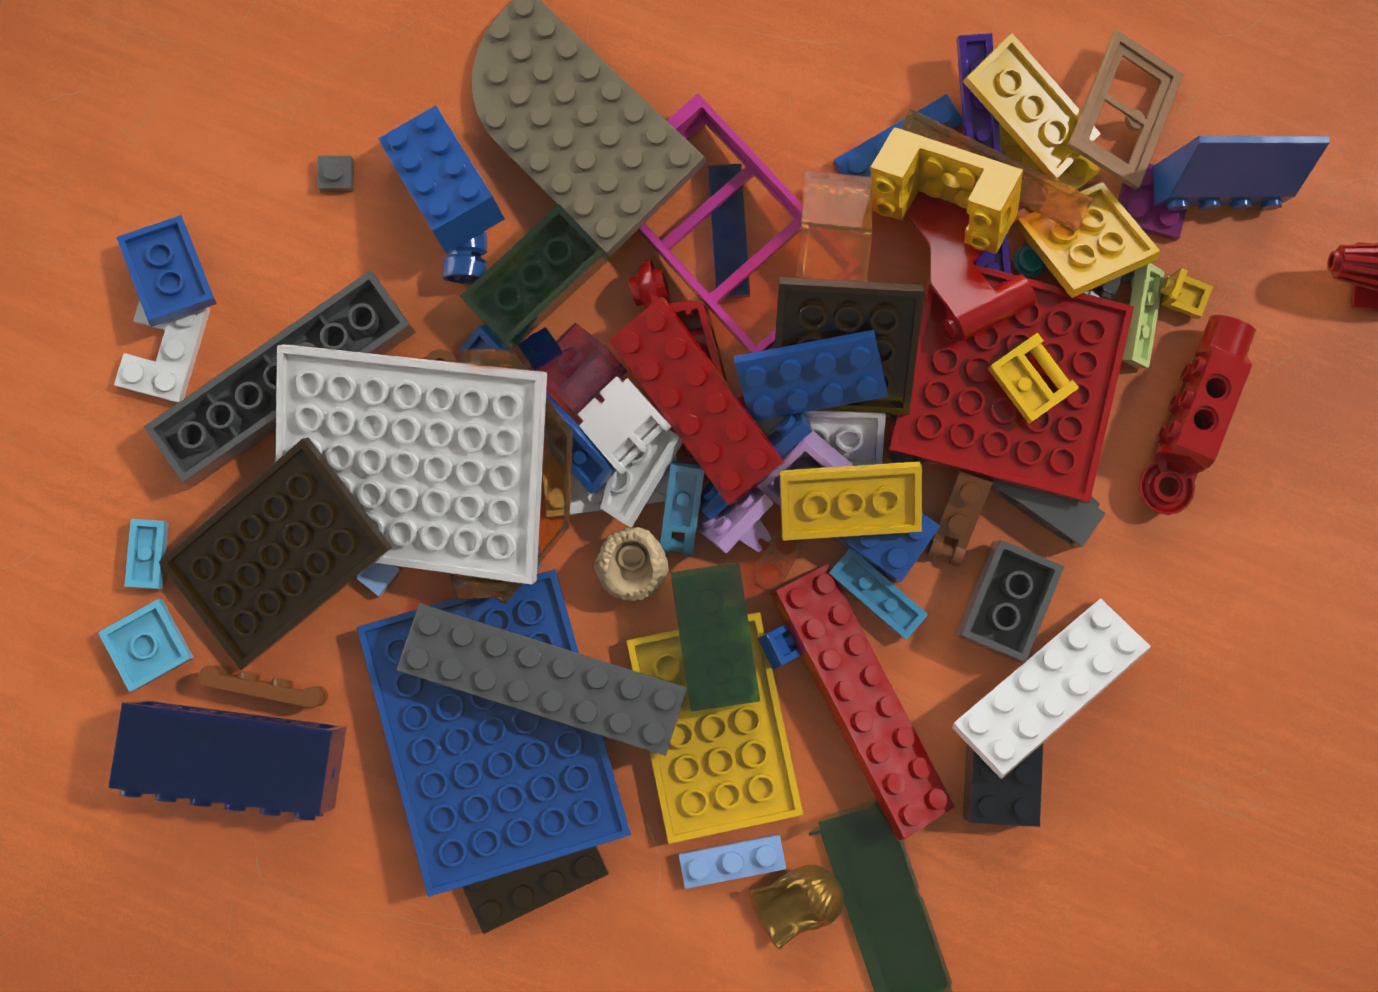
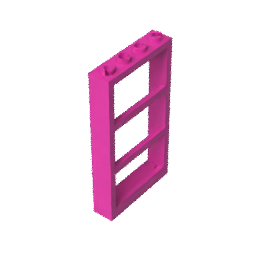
[637,93,860,353]

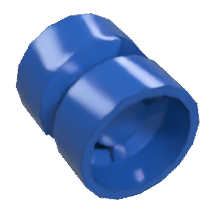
[442,231,488,284]

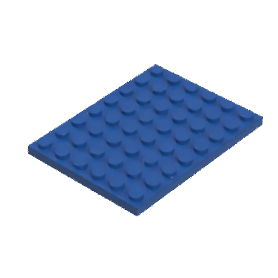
[357,569,631,897]

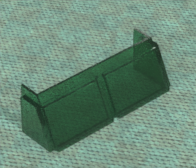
[808,798,952,992]

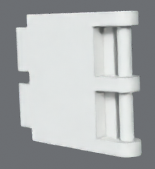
[578,376,672,474]

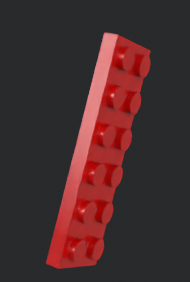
[609,297,785,505]

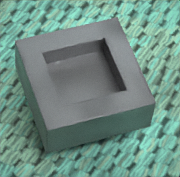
[318,155,354,192]

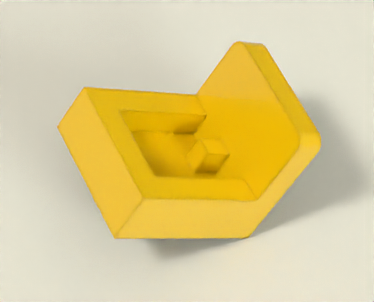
[1160,268,1213,320]

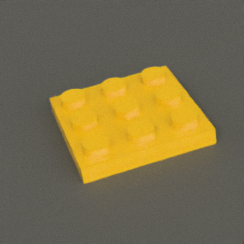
[1016,182,1160,298]

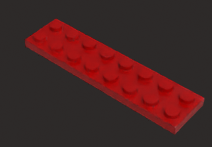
[770,564,955,841]

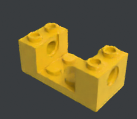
[871,127,1023,254]

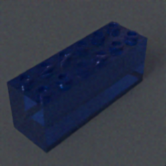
[108,700,347,820]

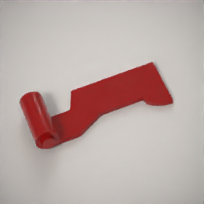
[859,181,1036,341]

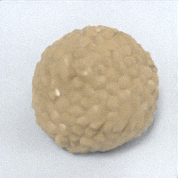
[594,527,669,601]

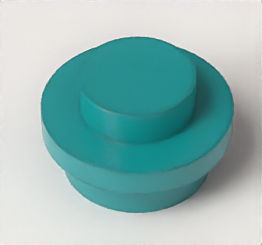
[1013,244,1046,278]

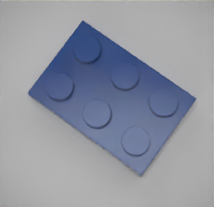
[116,215,217,327]

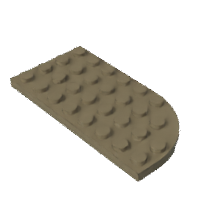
[472,0,707,257]

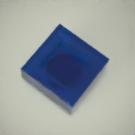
[517,327,563,371]

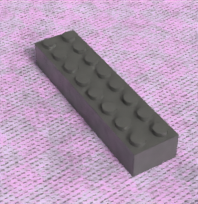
[144,270,416,486]
[396,603,687,756]

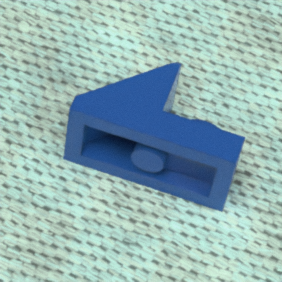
[757,624,801,669]

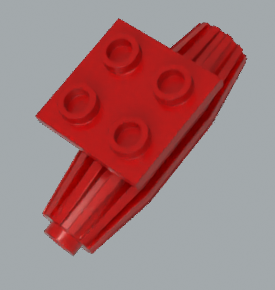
[1327,242,1378,311]

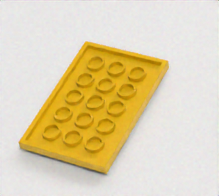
[626,612,803,844]

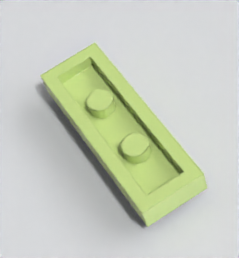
[1122,263,1165,368]

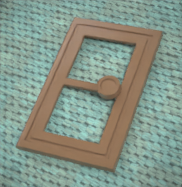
[1068,30,1183,190]

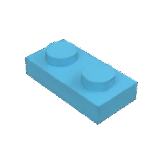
[124,519,169,589]

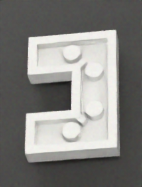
[114,300,211,403]

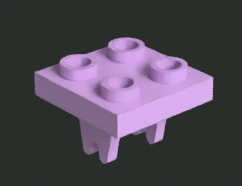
[696,487,774,553]

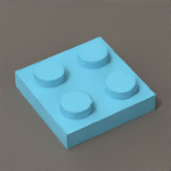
[98,599,194,692]

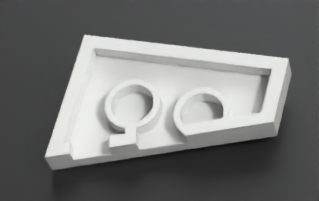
[600,430,683,527]

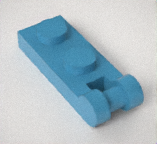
[660,461,704,557]

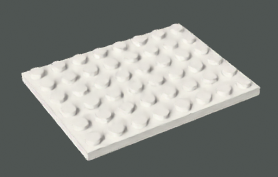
[276,344,547,584]

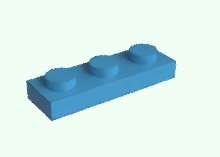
[829,549,928,640]

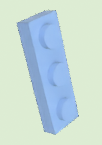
[679,833,786,889]

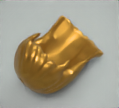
[749,865,844,949]

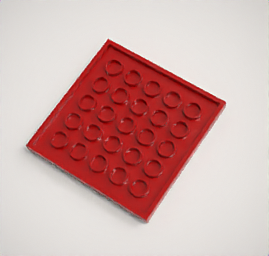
[887,264,1134,504]

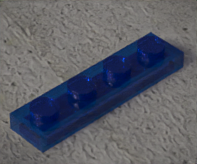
[708,164,750,299]

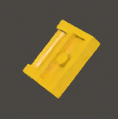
[988,333,1079,424]

